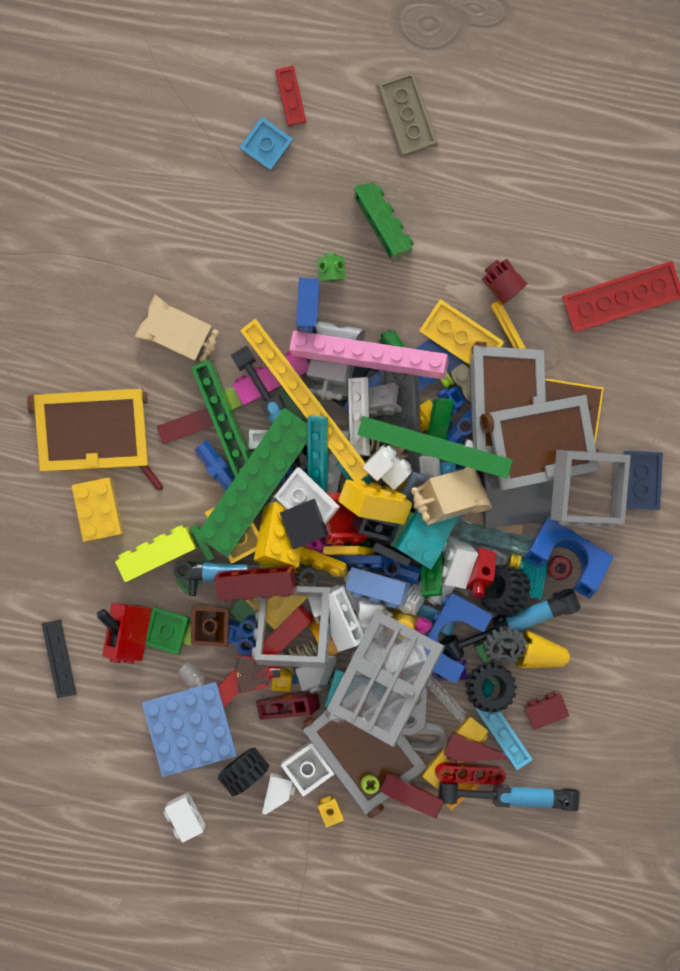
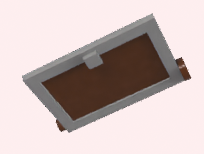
[470,342,546,454]
[480,395,600,490]
[302,682,427,818]

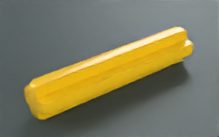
[491,301,526,349]

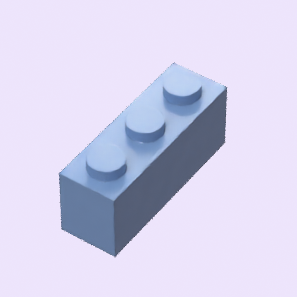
[345,567,411,609]

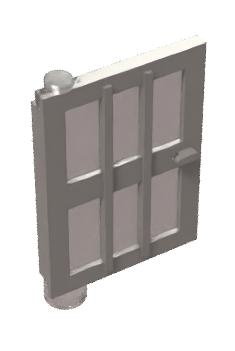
[325,609,445,747]

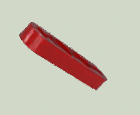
[435,762,506,785]

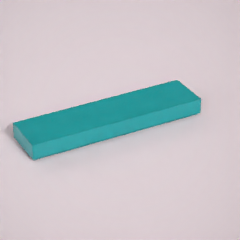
[308,415,328,493]

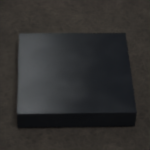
[280,499,329,549]

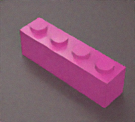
[233,351,309,406]

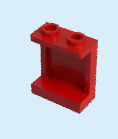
[325,493,368,546]

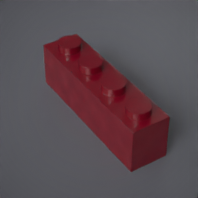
[214,565,297,602]

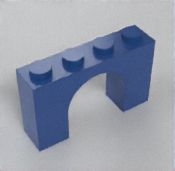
[296,278,320,334]
[523,516,614,599]
[421,593,493,684]

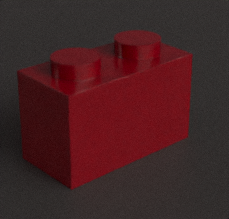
[524,691,570,730]

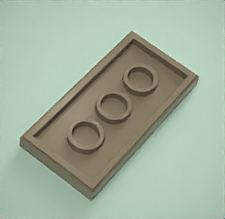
[377,71,438,157]

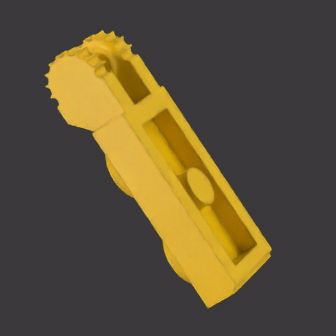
[299,547,348,578]

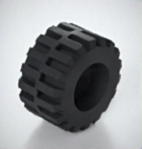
[480,564,531,617]
[465,664,517,712]
[218,747,270,796]

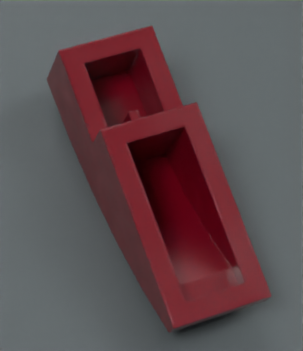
[380,774,444,818]

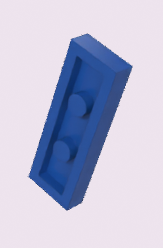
[331,555,390,568]

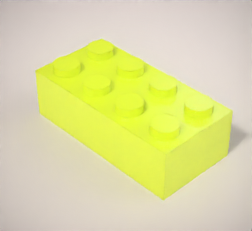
[115,525,198,582]

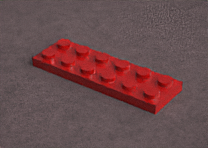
[562,261,680,333]

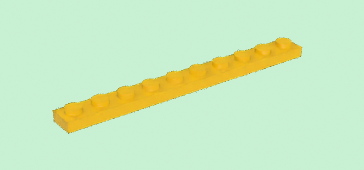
[240,319,369,480]

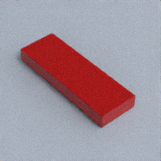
[275,65,307,127]

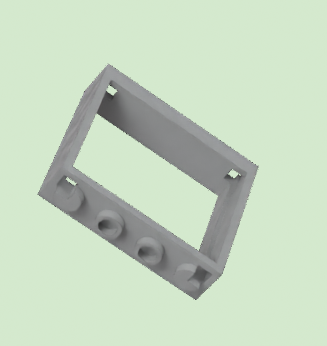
[550,450,631,527]
[252,586,332,668]

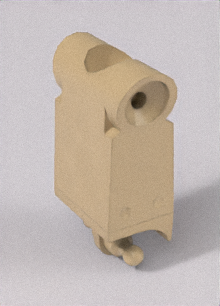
[134,295,219,363]
[411,467,492,525]

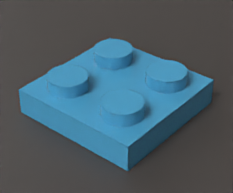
[240,117,293,171]

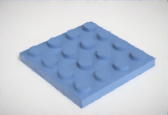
[142,681,237,777]

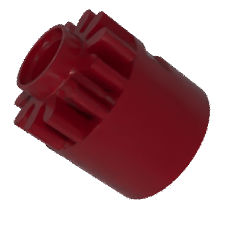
[481,258,528,305]

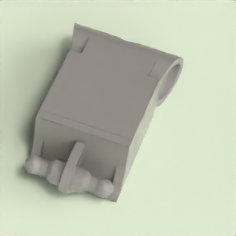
[307,321,365,401]

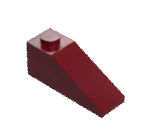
[256,691,320,720]
[443,731,507,763]

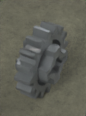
[484,626,527,666]

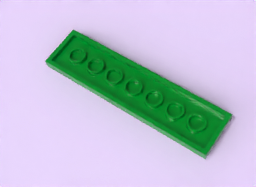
[196,408,308,558]

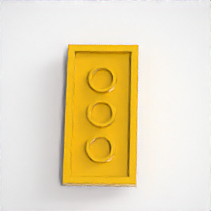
[419,299,504,366]

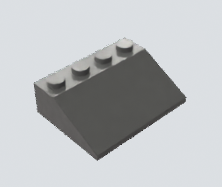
[478,471,554,529]

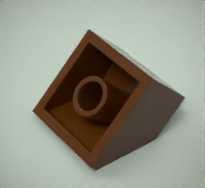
[191,604,230,647]

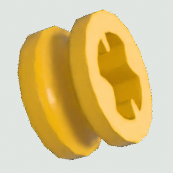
[508,553,521,569]

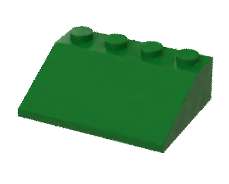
[354,182,414,263]

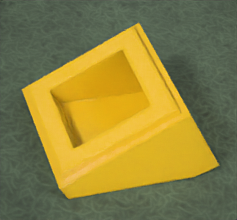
[271,667,292,692]

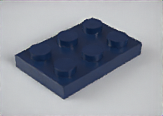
[623,451,663,510]

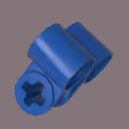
[229,615,258,655]

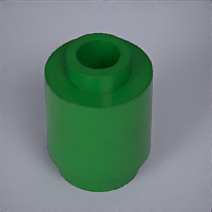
[379,329,404,347]

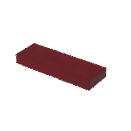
[156,408,214,444]

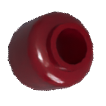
[547,555,572,580]

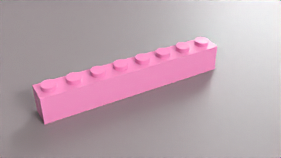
[289,331,449,380]

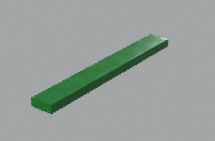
[357,416,513,479]

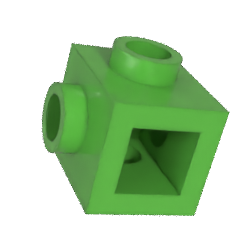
[317,253,346,282]

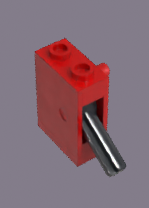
[97,603,152,664]

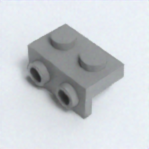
[368,383,402,418]

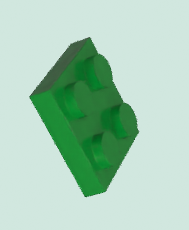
[145,607,190,655]

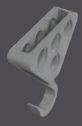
[362,675,447,754]

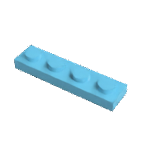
[475,696,533,770]

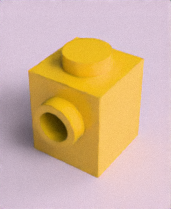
[317,795,344,828]

